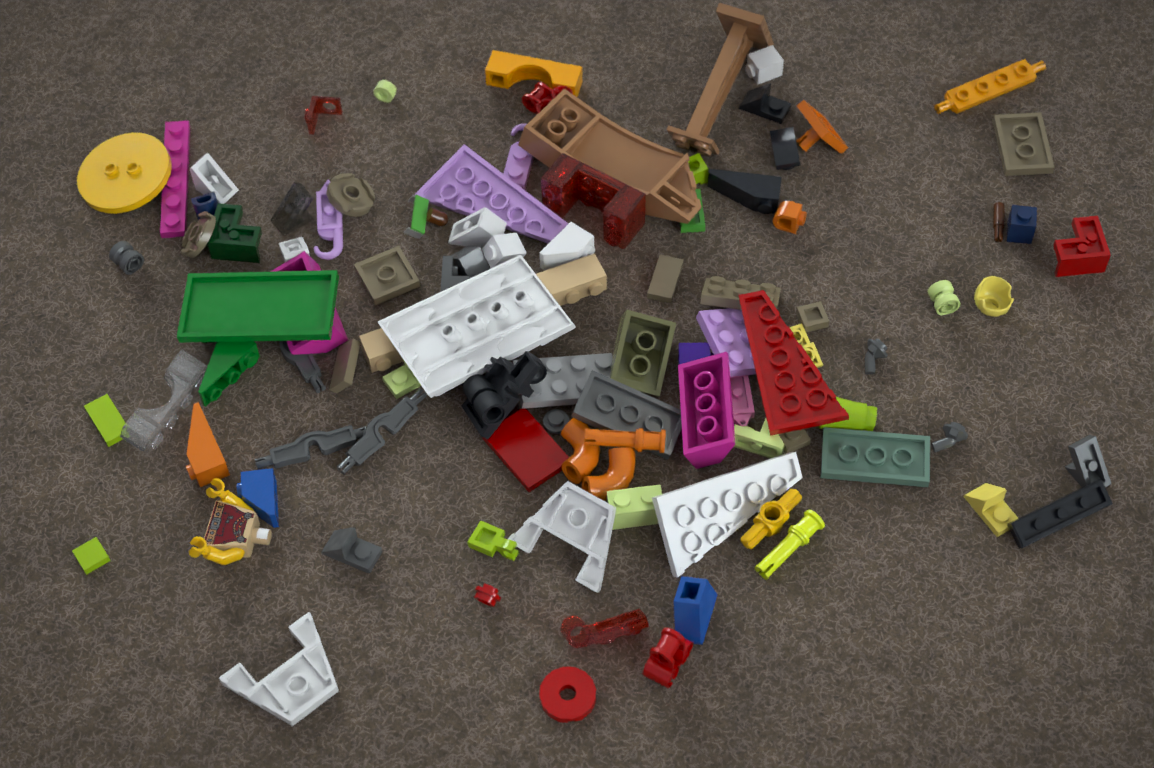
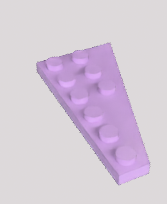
[415,145,568,244]

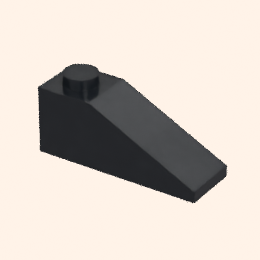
[708,169,782,214]

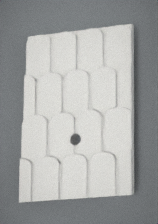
[378,255,576,398]

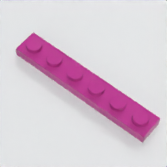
[160,120,190,238]

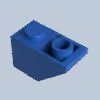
[674,576,718,645]

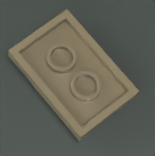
[993,113,1055,176]
[700,276,781,310]

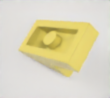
[964,483,1018,537]

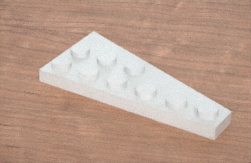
[652,452,803,578]

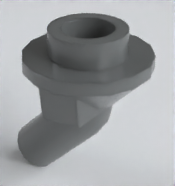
[865,338,888,374]
[931,422,968,452]

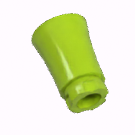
[819,397,877,431]

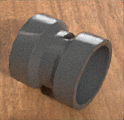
[109,241,144,275]

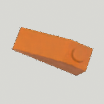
[185,402,230,487]

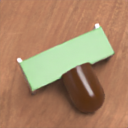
[404,195,448,238]

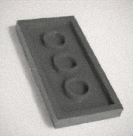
[571,370,682,460]

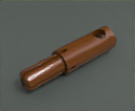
[993,202,1005,242]

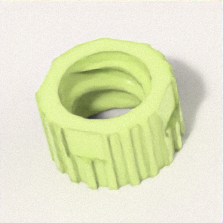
[373,80,397,103]

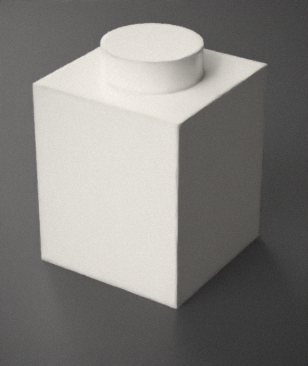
[745,45,784,84]
[482,233,527,268]

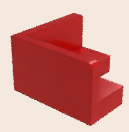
[1053,216,1111,277]

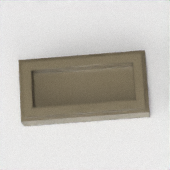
[647,255,684,303]
[329,338,360,393]

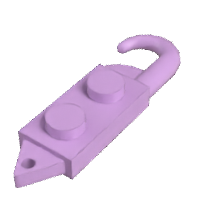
[503,124,534,190]
[314,180,343,260]

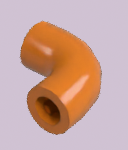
[561,418,600,484]
[582,447,636,501]

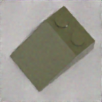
[610,310,676,397]

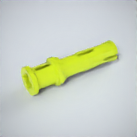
[754,510,825,580]

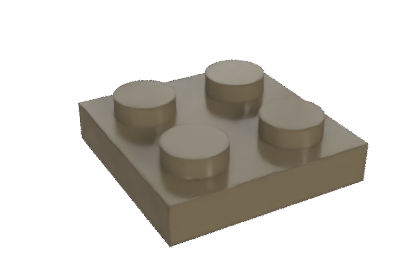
[354,246,420,305]

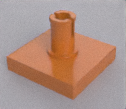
[796,100,848,153]

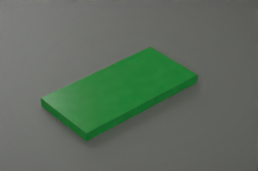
[177,270,339,343]

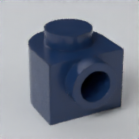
[191,192,218,220]

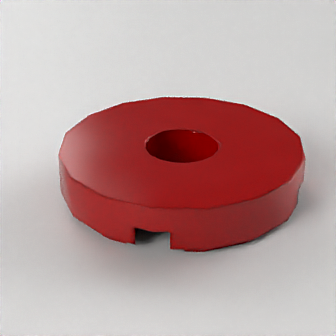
[539,667,596,723]

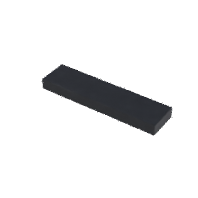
[1007,479,1113,549]

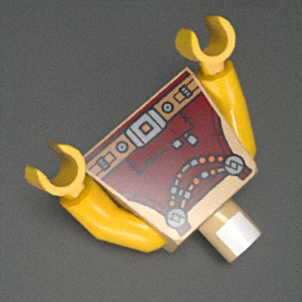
[189,478,272,565]

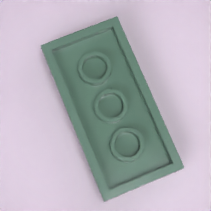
[820,427,930,487]

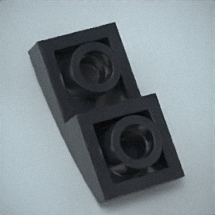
[770,127,800,170]

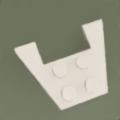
[508,481,616,593]
[219,612,339,726]

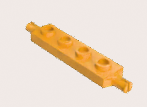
[934,59,1046,114]

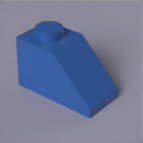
[237,468,279,528]

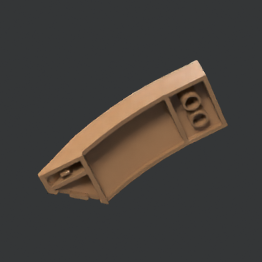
[518,89,702,224]

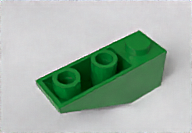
[198,341,260,407]

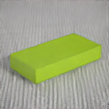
[84,394,132,447]

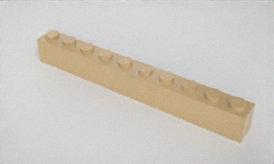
[359,253,607,373]

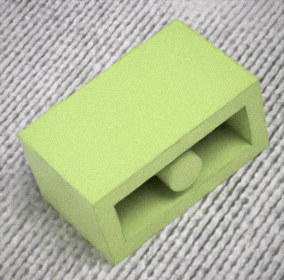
[607,484,662,530]

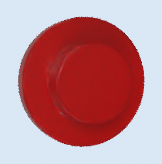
[474,583,501,607]

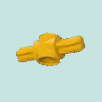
[740,489,802,549]

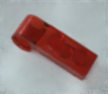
[561,609,649,648]

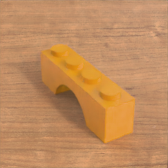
[485,50,583,97]

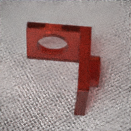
[305,96,343,135]

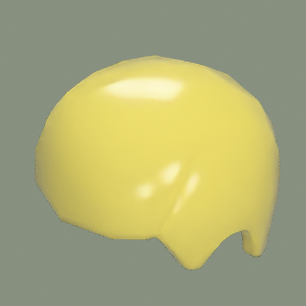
[974,276,1014,317]

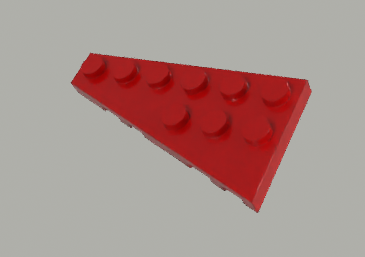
[738,290,849,436]

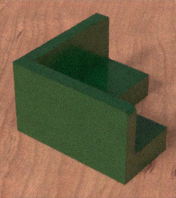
[207,203,262,263]

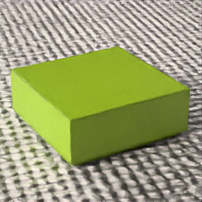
[72,537,111,575]

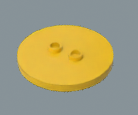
[77,133,172,214]

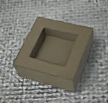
[796,301,829,332]
[779,429,811,453]

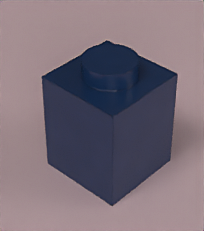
[1006,205,1037,244]

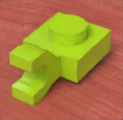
[467,521,519,561]

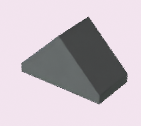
[451,246,491,277]

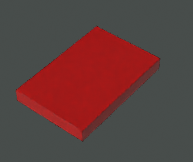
[482,408,569,492]

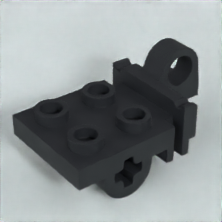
[461,351,547,439]

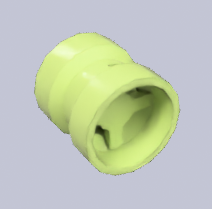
[928,280,961,315]

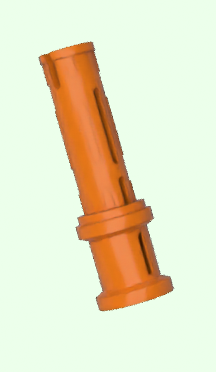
[584,428,666,454]

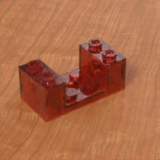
[541,153,646,250]

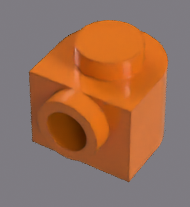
[773,201,807,234]

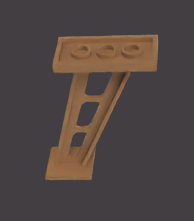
[667,3,774,157]

